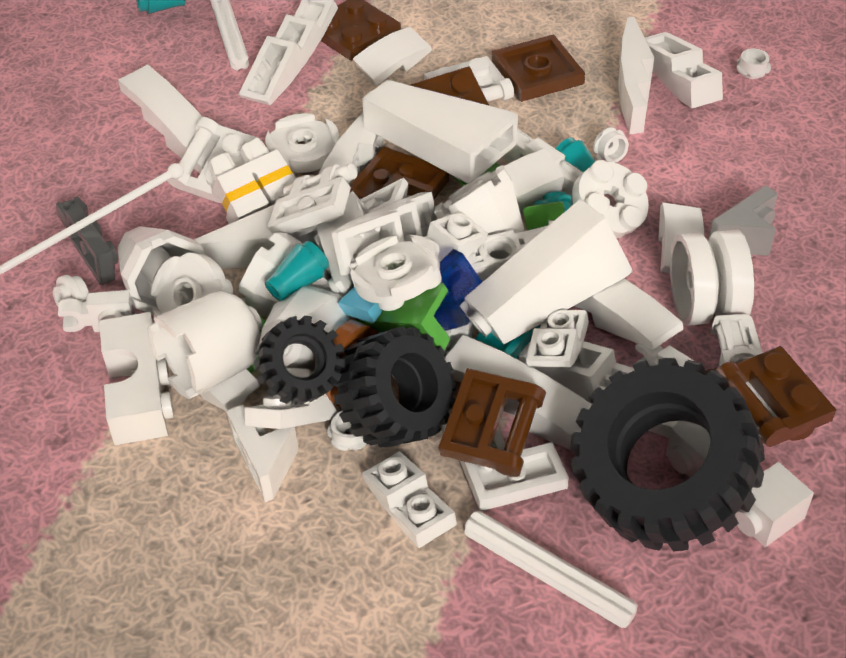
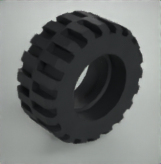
[570,358,765,551]

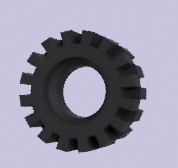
[254,315,345,405]

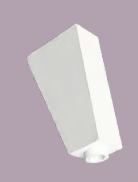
[362,80,518,183]
[464,199,633,344]

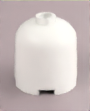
[148,291,262,399]

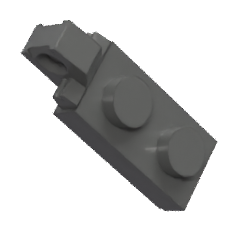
[56,196,118,285]

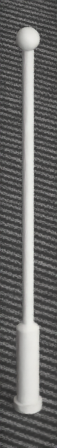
[0,163,184,275]

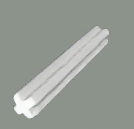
[210,0,249,71]
[464,511,638,628]

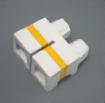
[208,138,296,224]

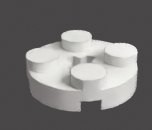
[265,113,339,175]
[572,160,649,238]
[350,235,442,311]
[151,253,233,317]

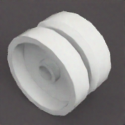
[670,230,754,326]

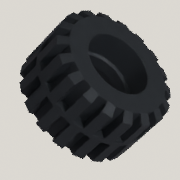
[334,327,456,447]

